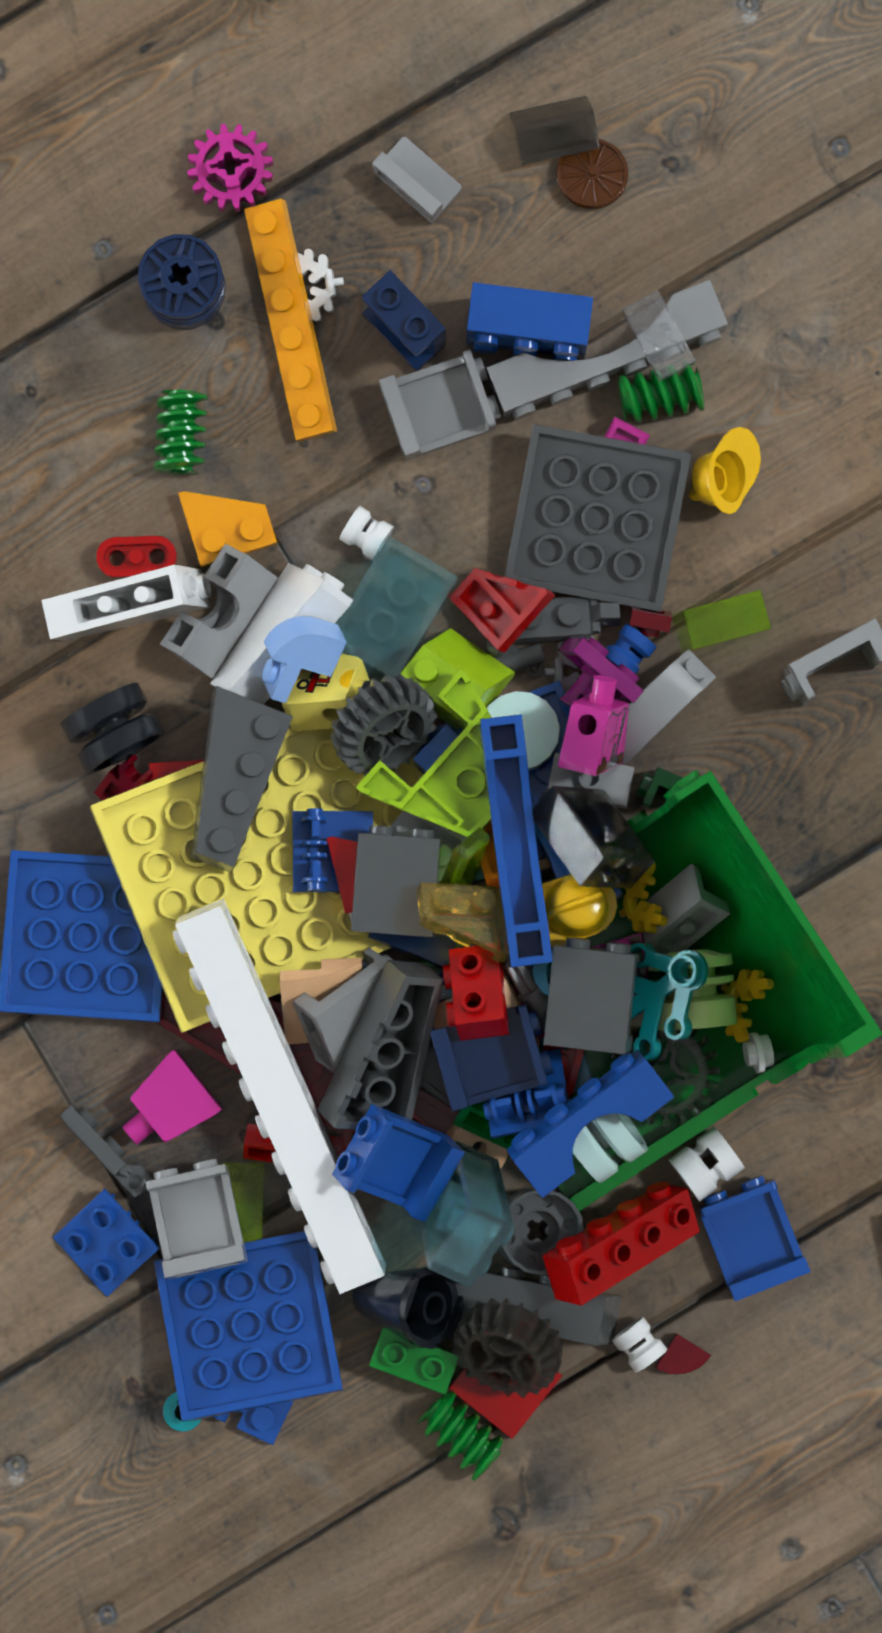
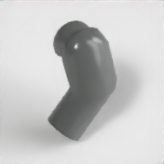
[486,640,546,672]

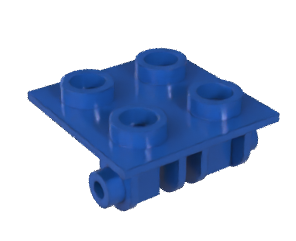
[292,808,373,892]
[483,1049,569,1139]
[53,1189,159,1297]

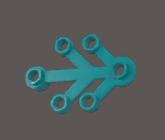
[631,943,708,1060]

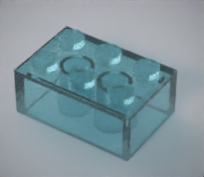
[336,536,458,678]
[418,1141,514,1288]

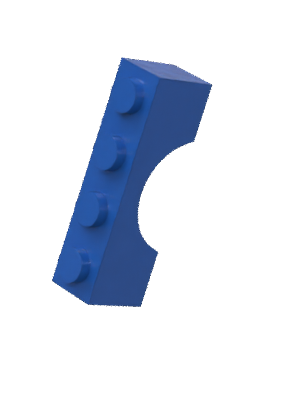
[507,1049,674,1198]

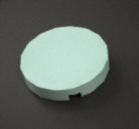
[487,691,560,771]

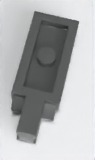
[513,597,621,644]
[60,1105,151,1198]

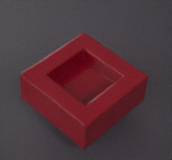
[629,607,672,637]

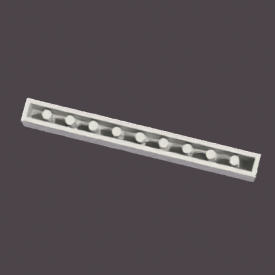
[173,898,386,1294]

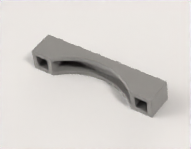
[486,280,728,420]

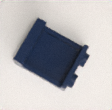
[362,270,446,372]
[430,1004,554,1111]

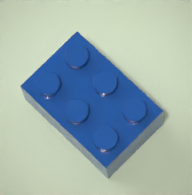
[466,282,593,361]

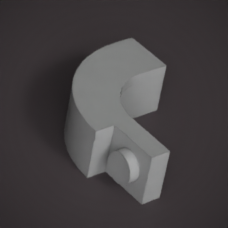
[620,649,716,765]

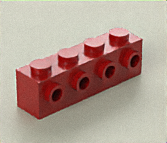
[542,1182,700,1306]

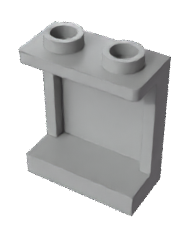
[379,350,501,461]
[781,618,882,707]
[293,948,392,1073]
[145,1159,248,1280]

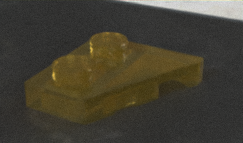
[416,882,509,962]

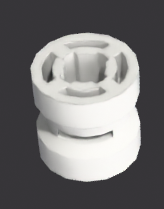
[339,506,394,560]
[611,1316,668,1373]

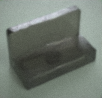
[510,96,600,165]

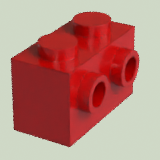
[443,943,509,1041]

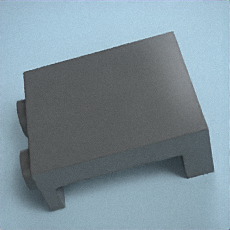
[351,825,443,938]
[543,937,641,1054]

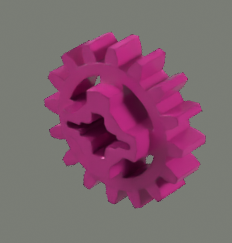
[187,124,274,212]

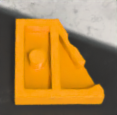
[178,491,278,568]

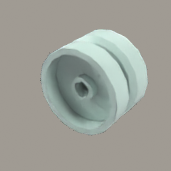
[568,1077,648,1184]

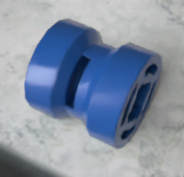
[605,623,657,674]

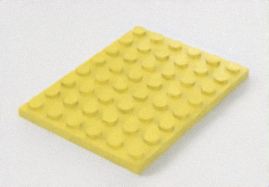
[90,727,481,1033]

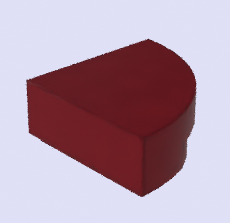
[655,1333,711,1374]

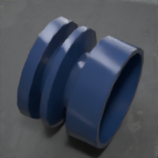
[138,234,226,330]

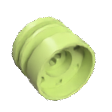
[647,949,737,1030]

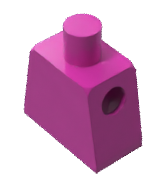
[122,1050,224,1145]

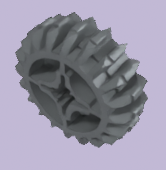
[330,674,438,776]

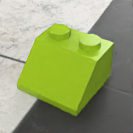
[401,628,515,730]

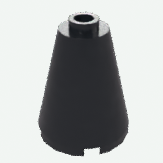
[352,1266,464,1349]

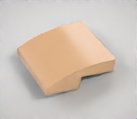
[280,958,363,1044]

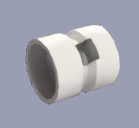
[668,1126,745,1202]

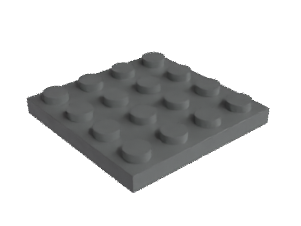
[505,423,692,612]

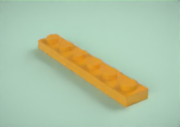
[244,199,337,442]

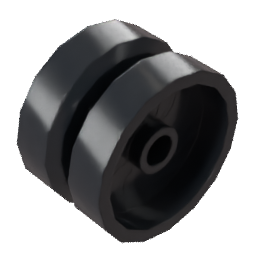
[60,682,165,775]

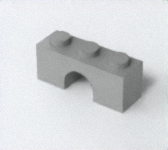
[160,543,278,678]

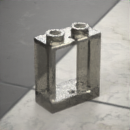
[532,786,655,889]

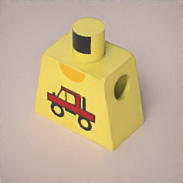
[282,654,381,731]

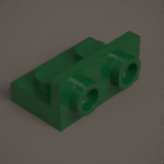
[635,767,683,810]

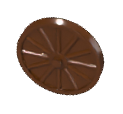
[557,138,628,209]

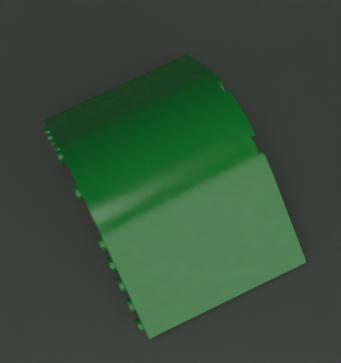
[420,770,882,1211]

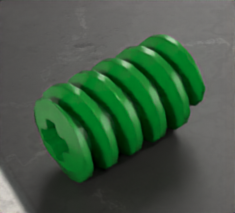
[618,362,705,424]
[154,389,208,475]
[415,1390,504,1481]

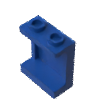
[332,1104,465,1222]
[697,1175,811,1301]

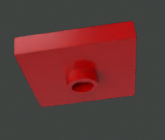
[449,1326,562,1439]

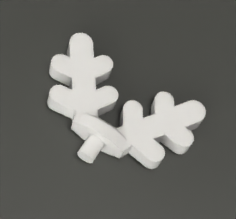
[297,249,344,322]

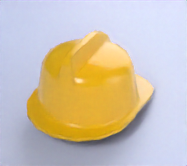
[689,427,761,515]
[542,872,617,948]

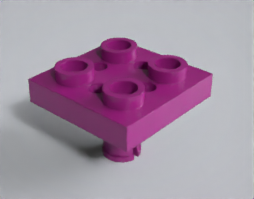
[558,637,644,709]

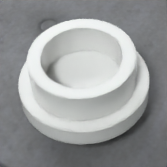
[742,1032,774,1073]

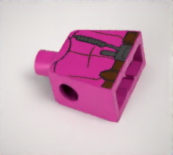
[558,675,629,776]

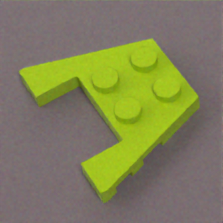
[355,669,492,841]

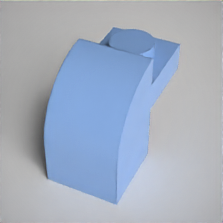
[262,616,347,703]

